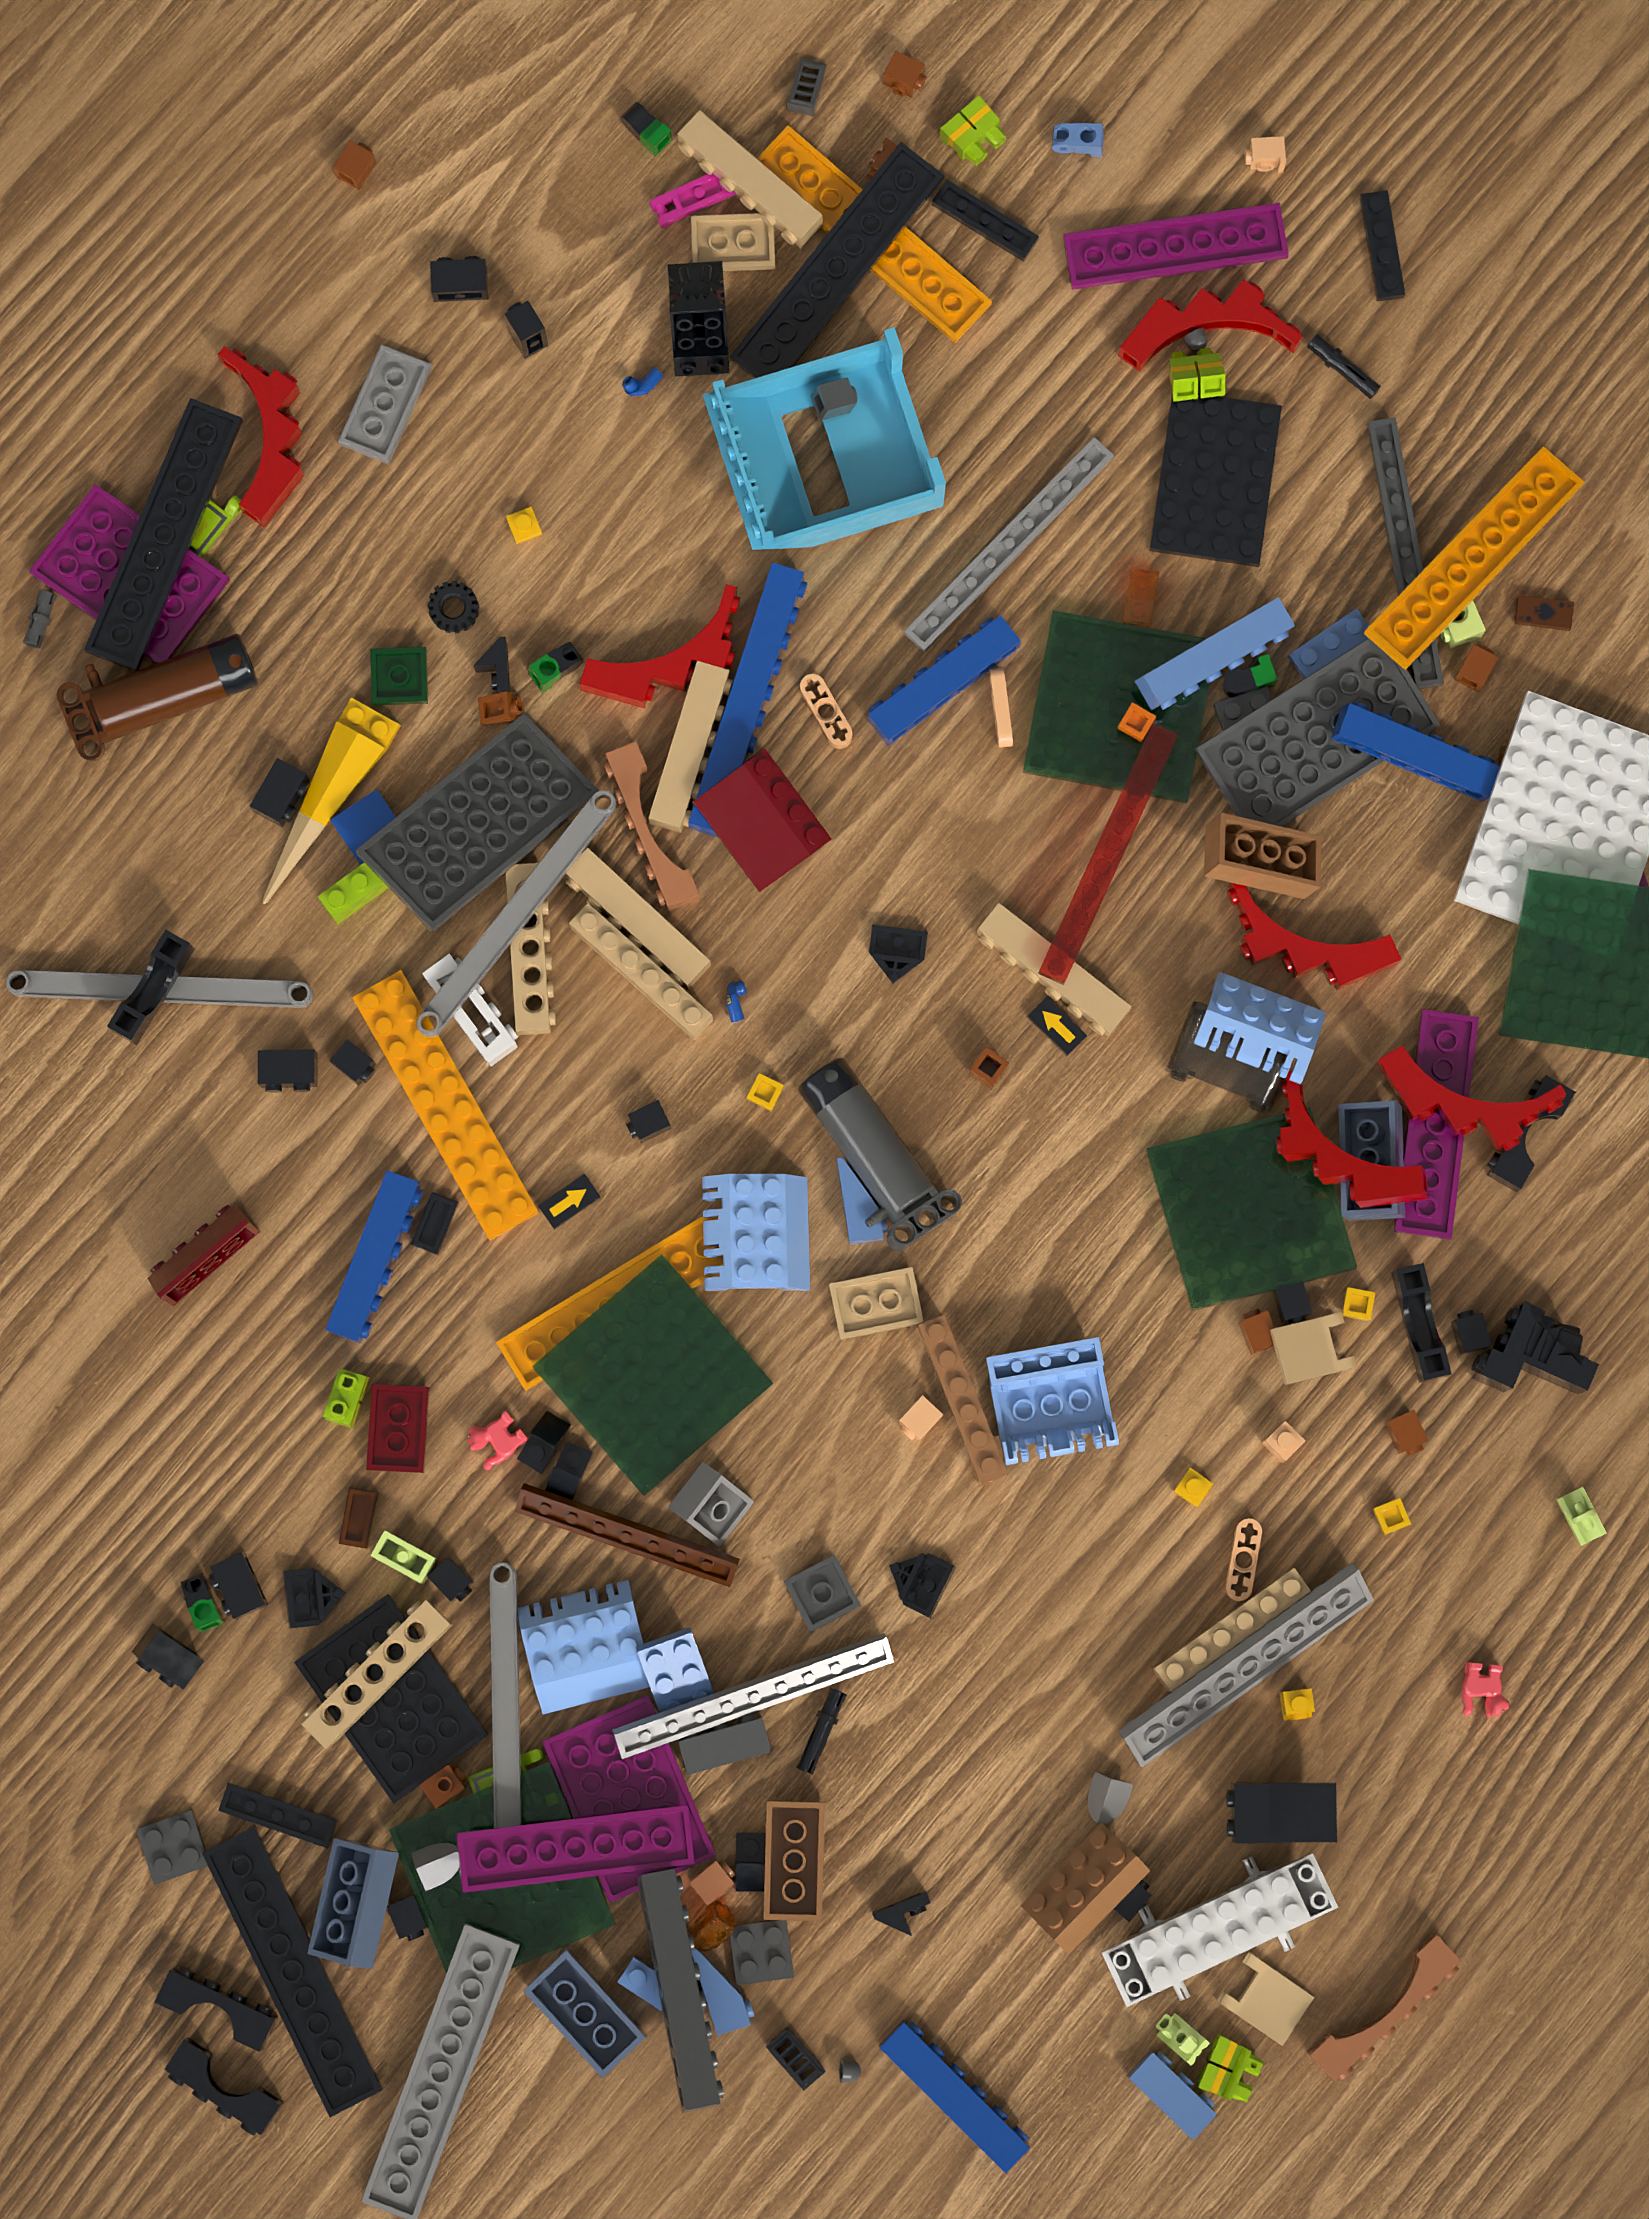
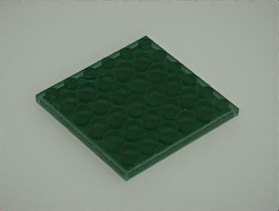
[1023,610,1209,803]
[1499,868,1649,1058]
[1146,1107,1357,1311]
[532,1254,773,1496]
[389,1761,616,1973]

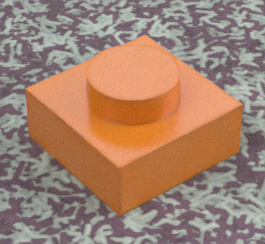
[1118,702,1156,742]

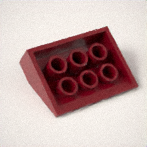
[693,749,832,892]
[147,1204,260,1306]

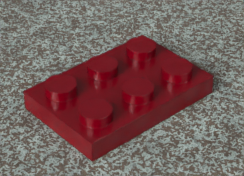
[366,1384,430,1473]

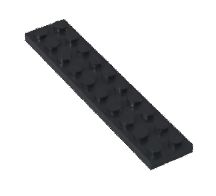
[729,142,944,378]
[84,398,243,671]
[202,1826,383,2117]

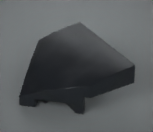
[869,925,928,984]
[889,1553,956,1619]
[283,1568,346,1629]

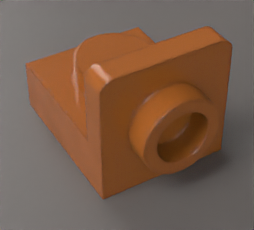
[478,691,524,726]

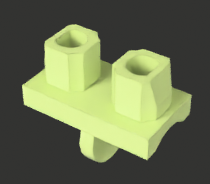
[1556,1487,1607,1546]
[1156,2013,1210,2066]

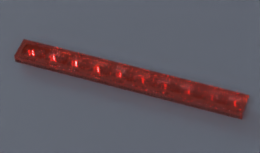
[1038,723,1178,985]

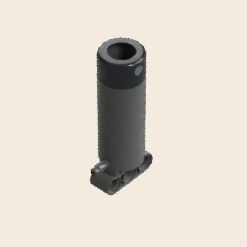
[798,1058,962,1251]

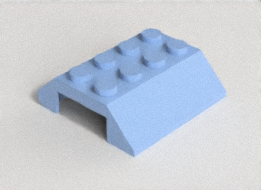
[1194,972,1326,1084]
[702,1174,810,1291]
[986,1337,1119,1465]
[517,1579,650,1714]

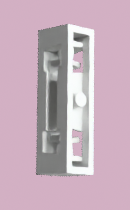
[422,954,518,1067]

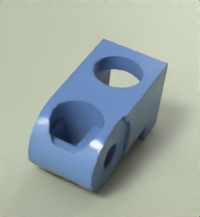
[1052,123,1104,157]

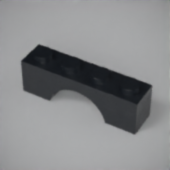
[107,930,195,1045]
[1487,1075,1576,1192]
[1391,1263,1452,1383]
[154,1966,278,2052]
[164,2037,284,2136]

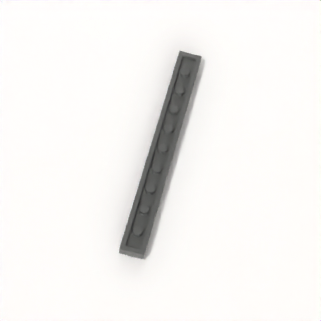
[1367,417,1444,689]

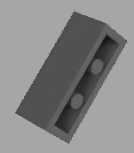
[678,1714,772,1775]

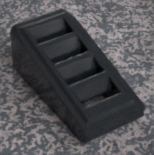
[766,2026,826,2091]

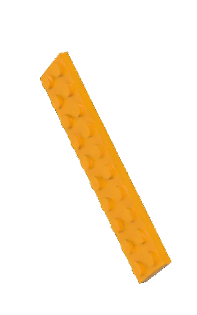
[756,125,992,344]
[1364,446,1585,670]
[352,970,539,1241]
[496,1204,723,1391]

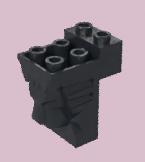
[667,261,730,377]
[1471,1301,1599,1395]
[1226,1782,1337,1844]

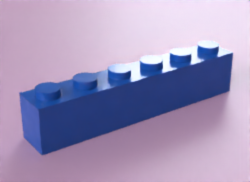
[868,615,1021,746]
[1331,702,1500,802]
[325,1170,423,1344]
[879,2020,1030,2173]

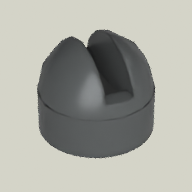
[1184,328,1208,351]
[839,2059,861,2083]

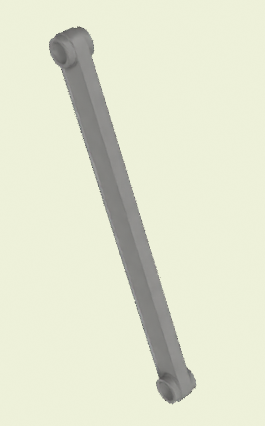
[417,790,616,1037]
[6,970,314,1008]
[490,1562,522,1829]

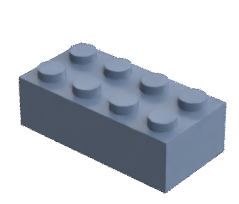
[1339,1101,1405,1221]
[307,1838,399,1969]
[524,1948,647,2079]

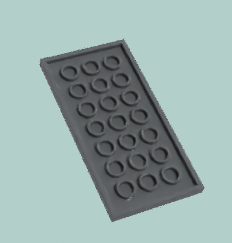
[1194,638,1440,826]
[356,713,599,933]

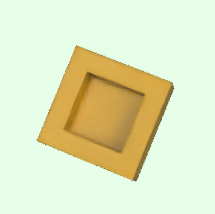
[506,506,542,544]
[746,1073,784,1112]
[1342,1287,1375,1321]
[1173,1468,1213,1508]
[1373,1498,1411,1535]

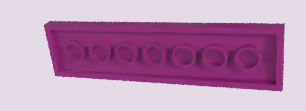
[1063,203,1289,290]
[1394,1009,1479,1240]
[456,1805,695,1893]

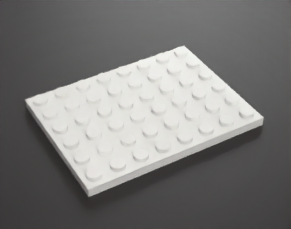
[1453,691,1649,958]

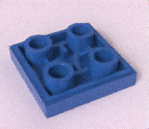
[330,790,396,865]

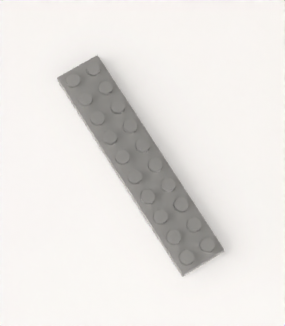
[1119,1563,1374,1767]
[361,1923,520,2219]

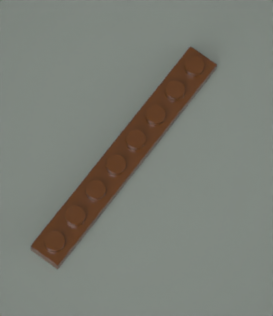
[514,1483,740,1587]

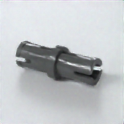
[23,590,56,648]

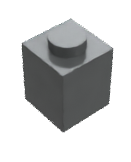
[811,377,857,421]

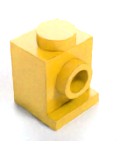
[1279,1688,1315,1721]

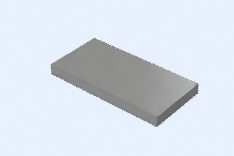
[338,344,432,465]

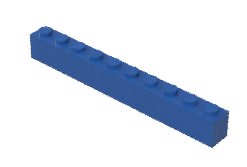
[688,563,808,838]

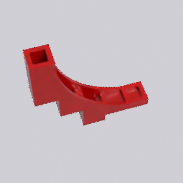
[1118,279,1303,372]
[217,346,304,527]
[580,584,741,709]
[1227,882,1402,991]
[1377,1045,1567,1151]
[1276,1071,1429,1208]

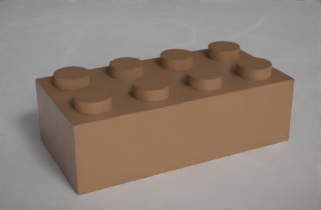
[1204,813,1322,899]
[764,1800,825,1921]
[1021,1823,1150,1955]

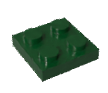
[370,647,428,706]

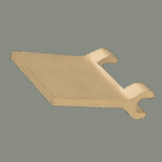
[1270,1312,1357,1385]
[1216,1952,1314,2046]

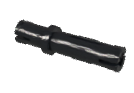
[1307,334,1381,399]
[796,1687,847,1775]

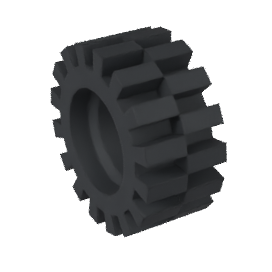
[428,581,479,634]

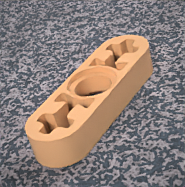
[989,667,1013,748]
[800,674,852,749]
[1225,1519,1262,1601]

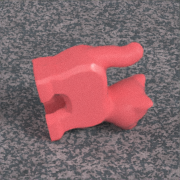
[467,1411,528,1471]
[1462,1663,1509,1718]

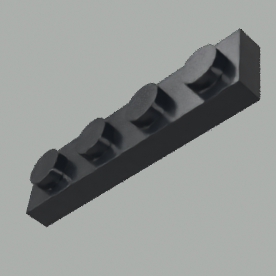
[932,180,1039,262]
[1360,190,1405,302]
[218,1783,338,1848]

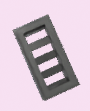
[787,58,827,117]

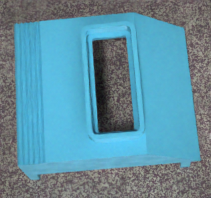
[702,327,946,550]

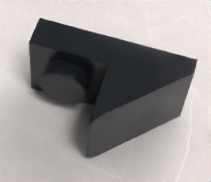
[474,637,510,693]
[517,1411,571,1474]
[545,1441,593,1500]
[736,1833,765,1892]
[872,1891,931,1936]

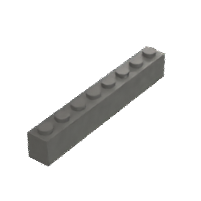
[637,1869,724,2113]

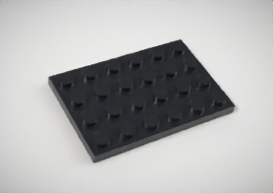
[1149,393,1282,567]
[294,1594,489,1804]

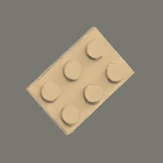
[691,213,775,271]
[829,1267,924,1340]

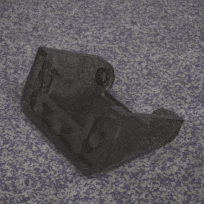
[1165,1001,1287,1113]

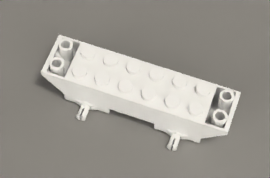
[1102,1853,1338,2007]

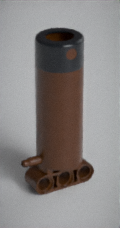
[56,634,258,761]

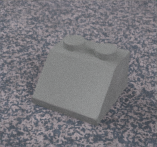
[668,1462,754,1547]

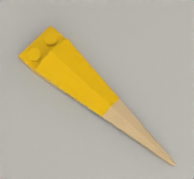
[262,698,401,904]

